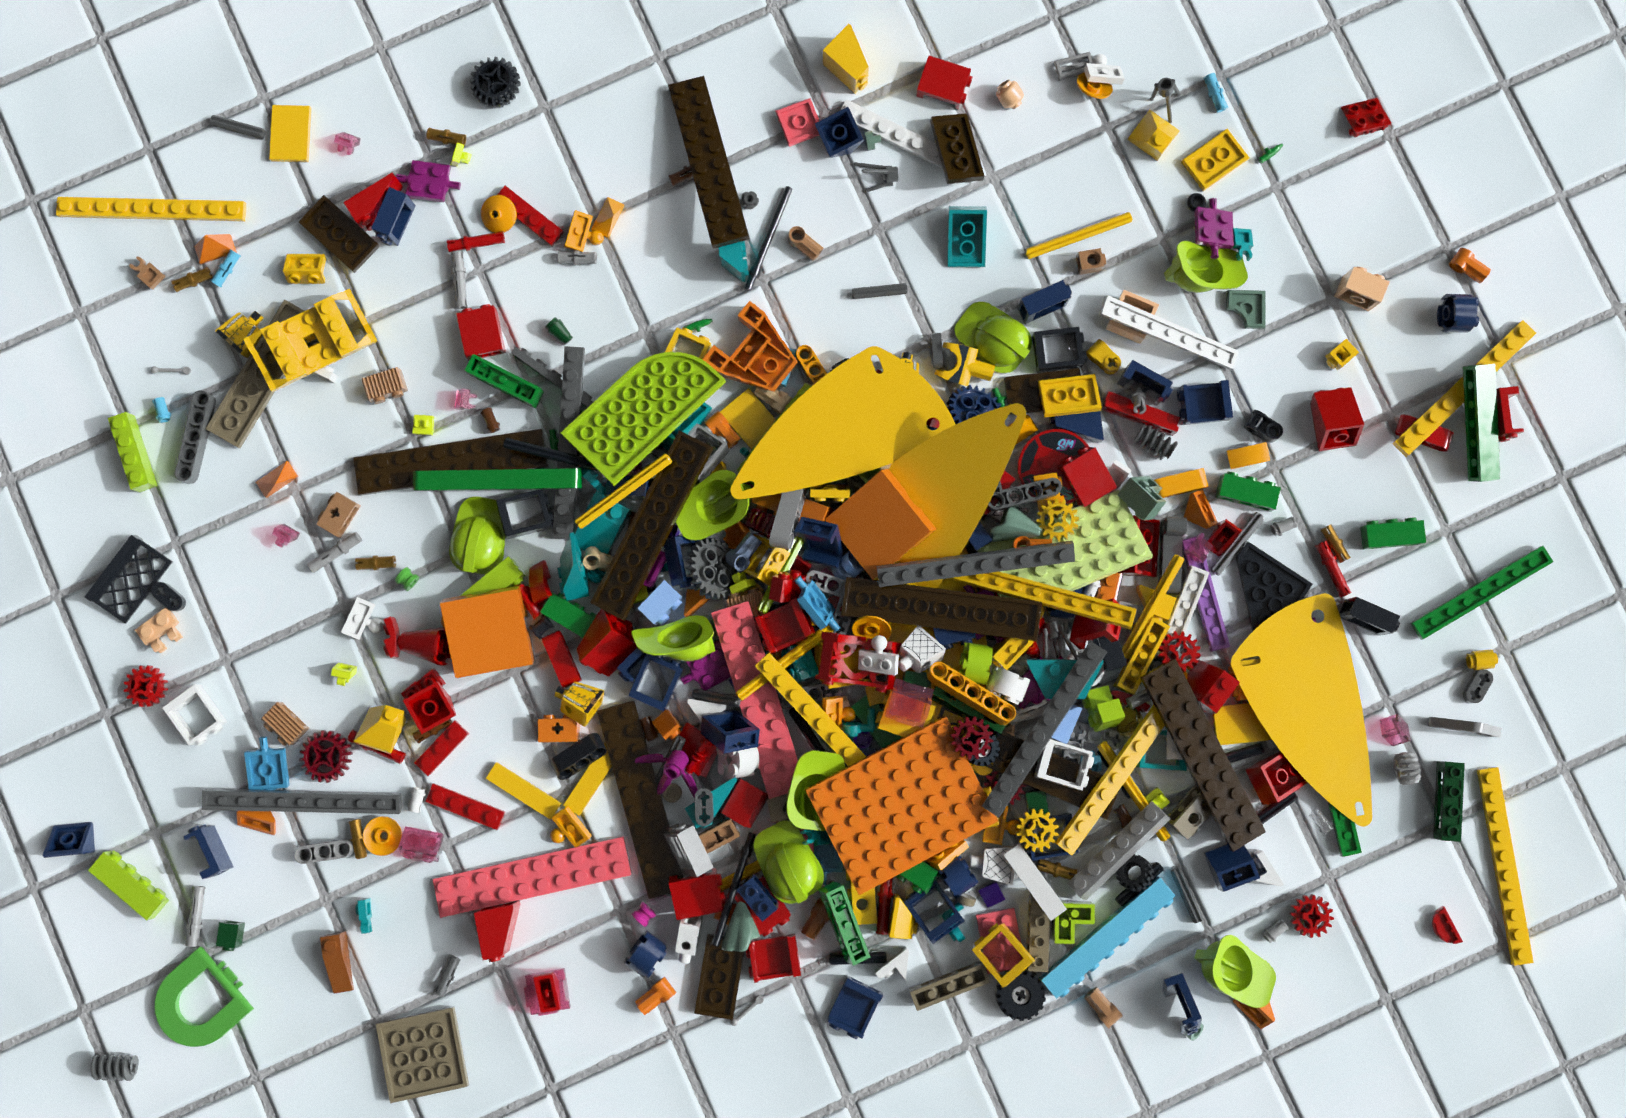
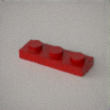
[414,720,470,776]

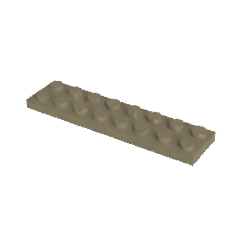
[206,299,306,449]

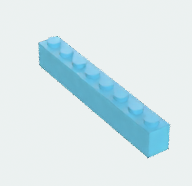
[1039,876,1176,999]

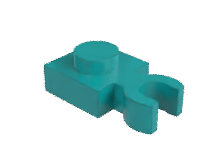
[1233,228,1254,261]
[578,467,606,495]
[800,829,832,846]
[355,898,372,934]

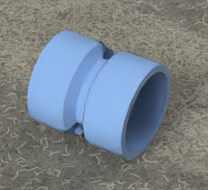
[831,551,864,580]

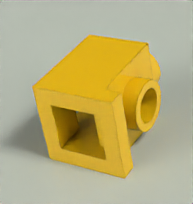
[1325,338,1359,370]

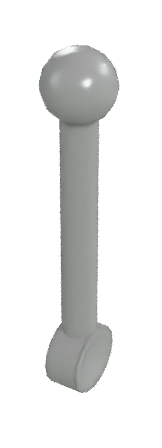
[150,366,191,375]
[730,996,763,1026]

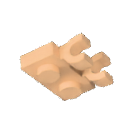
[135,607,183,653]

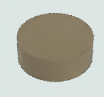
[662,783,682,803]
[956,893,976,907]

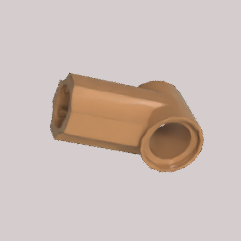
[788,226,824,261]
[1084,987,1123,1029]

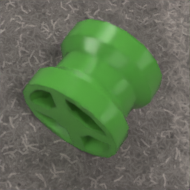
[395,567,419,591]

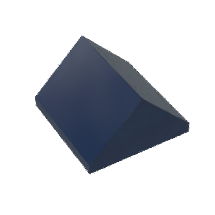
[815,107,864,158]
[42,822,95,858]

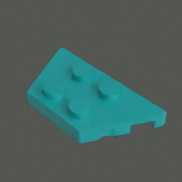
[1027,659,1103,699]

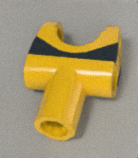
[934,342,995,386]

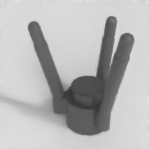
[1150,78,1180,123]
[854,162,898,193]
[1042,621,1079,660]

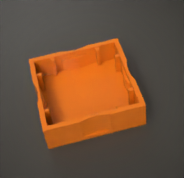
[825,469,937,580]
[440,585,534,678]

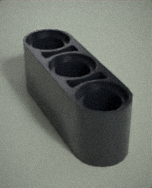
[551,733,607,780]

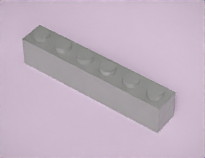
[1067,801,1170,900]

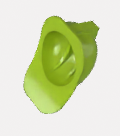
[1164,241,1248,293]
[954,302,1032,373]
[676,470,752,540]
[449,496,505,575]
[632,615,715,661]
[786,750,845,831]
[754,820,824,904]
[1194,935,1276,1008]

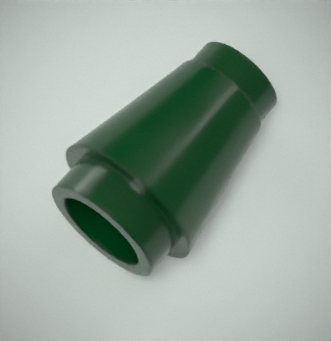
[545,317,573,345]

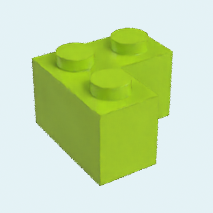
[1082,685,1125,732]
[1052,901,1095,944]

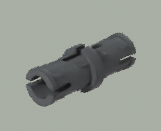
[433,955,461,997]

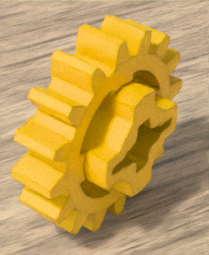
[1036,499,1079,542]
[1015,809,1059,852]

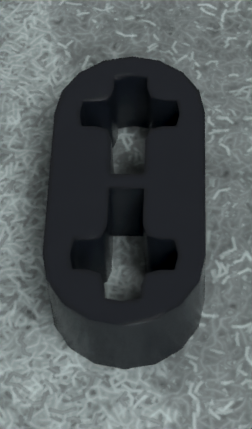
[151,582,186,611]

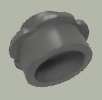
[740,191,759,209]

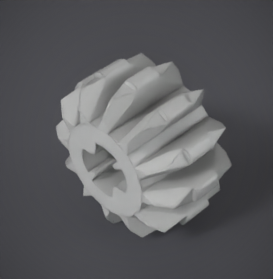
[1393,752,1421,785]

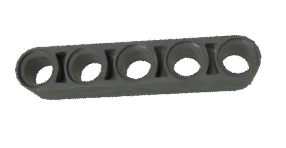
[175,390,216,484]

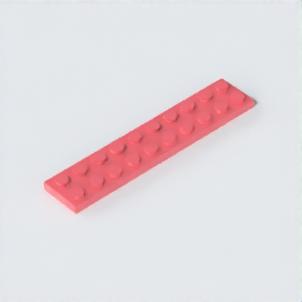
[711,601,798,799]
[433,836,632,918]

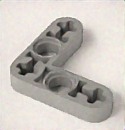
[806,570,852,635]
[1428,717,1502,738]
[1062,722,1124,764]

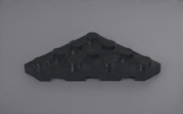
[1236,541,1313,632]

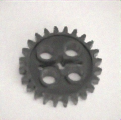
[686,537,738,601]

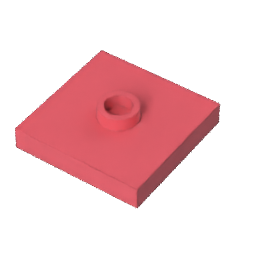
[775,98,820,147]

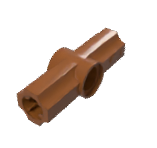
[801,880,833,941]

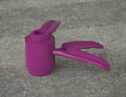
[635,750,699,799]

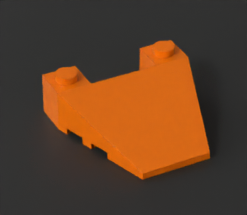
[702,301,798,392]

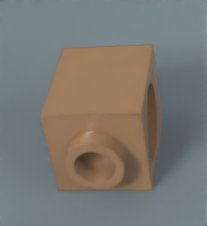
[1076,248,1106,275]

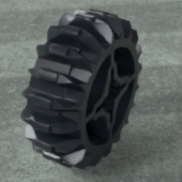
[470,56,521,108]

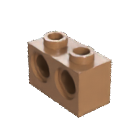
[698,818,740,854]

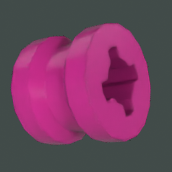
[632,902,656,927]

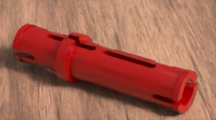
[447,231,505,252]
[1315,540,1352,598]
[347,729,406,764]
[876,878,893,935]

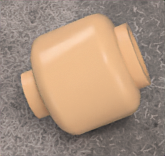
[996,79,1024,109]

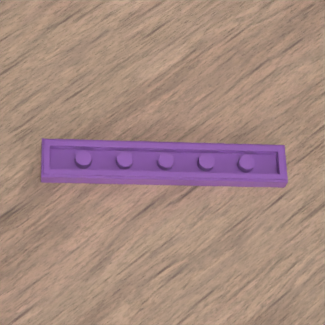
[1182,536,1230,652]

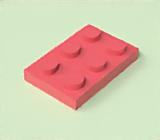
[976,907,1023,974]

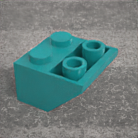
[718,241,749,282]

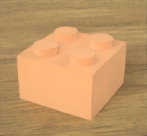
[1334,267,1390,311]
[1105,290,1159,344]

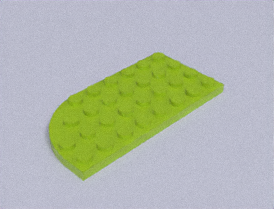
[561,352,726,486]

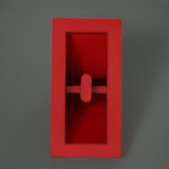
[1203,519,1242,556]
[533,972,561,1013]

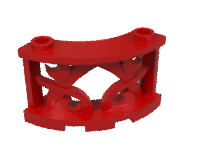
[815,631,902,693]

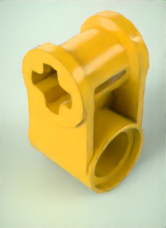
[1086,339,1121,375]

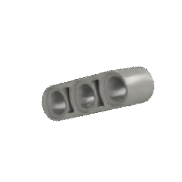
[294,839,354,864]

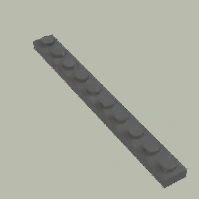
[552,346,585,539]
[511,347,668,458]
[877,541,1075,587]
[982,641,1107,818]
[202,789,401,814]

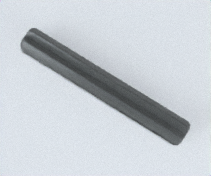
[1211,512,1264,576]

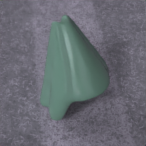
[991,507,1042,542]
[721,902,760,952]

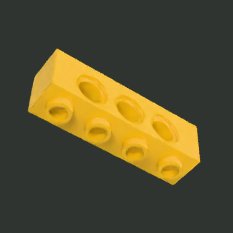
[1113,617,1170,695]
[845,869,877,925]

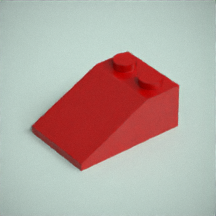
[344,172,403,232]
[1245,751,1308,805]

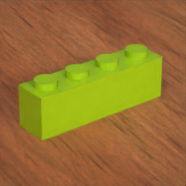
[108,412,158,492]
[460,556,526,596]
[88,851,169,921]

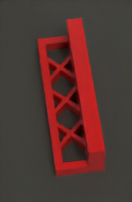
[1101,391,1180,436]

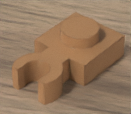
[129,256,166,290]

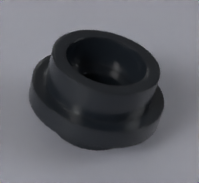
[1187,193,1206,212]

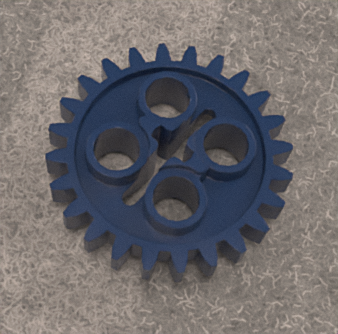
[946,385,1002,424]

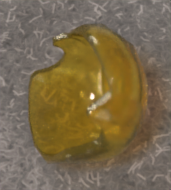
[1117,706,1143,737]

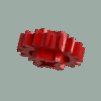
[1158,631,1201,673]
[124,665,168,707]
[1289,894,1334,938]

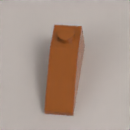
[320,931,354,994]

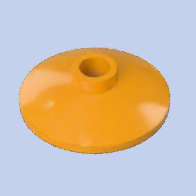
[1077,72,1113,99]
[481,195,517,233]
[852,616,891,641]
[363,816,402,856]

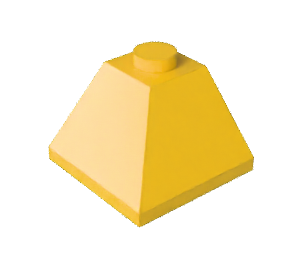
[1127,109,1180,161]
[354,705,406,754]
[888,893,918,939]

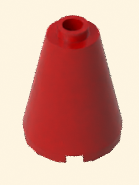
[397,627,451,666]

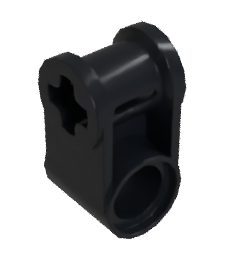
[1244,410,1283,443]

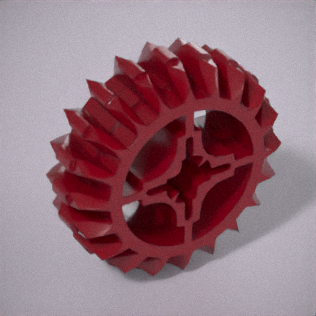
[745,509,775,539]
[299,730,353,783]

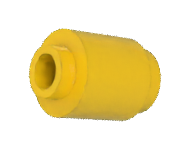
[1466,649,1498,670]

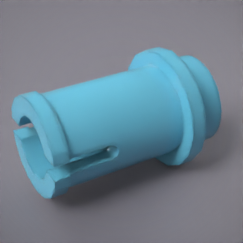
[152,397,171,423]

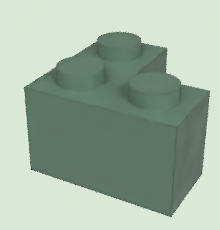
[1118,476,1167,520]

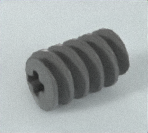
[1134,423,1178,460]
[91,1054,139,1081]

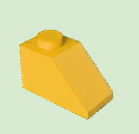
[1135,585,1177,621]

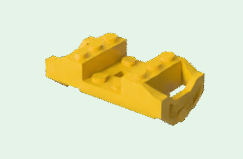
[243,288,378,392]

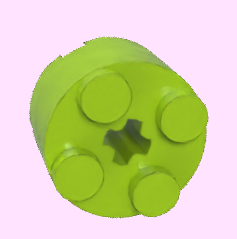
[959,642,993,685]

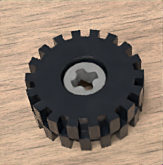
[995,969,1046,1021]

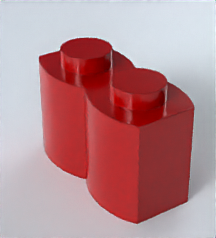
[769,570,806,603]

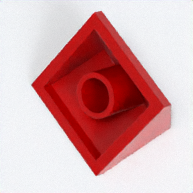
[403,681,456,734]
[720,778,768,828]

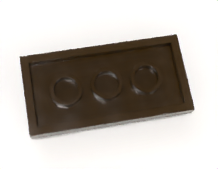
[930,113,985,184]
[299,195,380,273]
[1004,368,1081,415]
[694,934,744,1020]

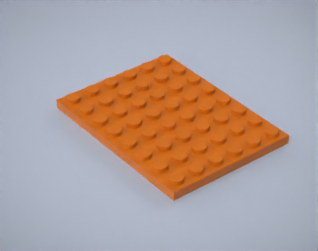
[805,716,998,895]

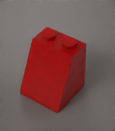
[1310,387,1365,451]
[576,609,637,677]
[1187,660,1240,714]
[474,901,521,962]

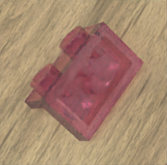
[398,826,444,863]

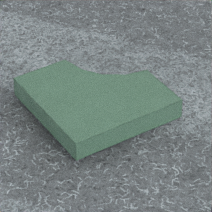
[1226,290,1266,329]

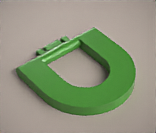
[155,946,254,1047]

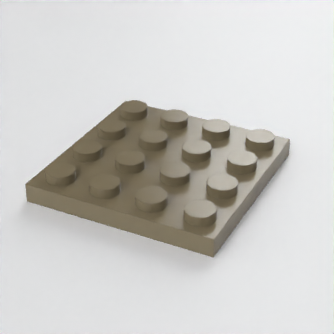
[376,1006,469,1103]

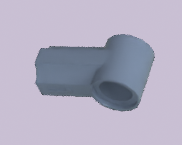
[725,532,762,571]

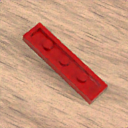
[497,185,564,247]
[425,783,506,830]

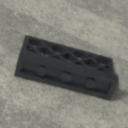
[85,535,173,624]

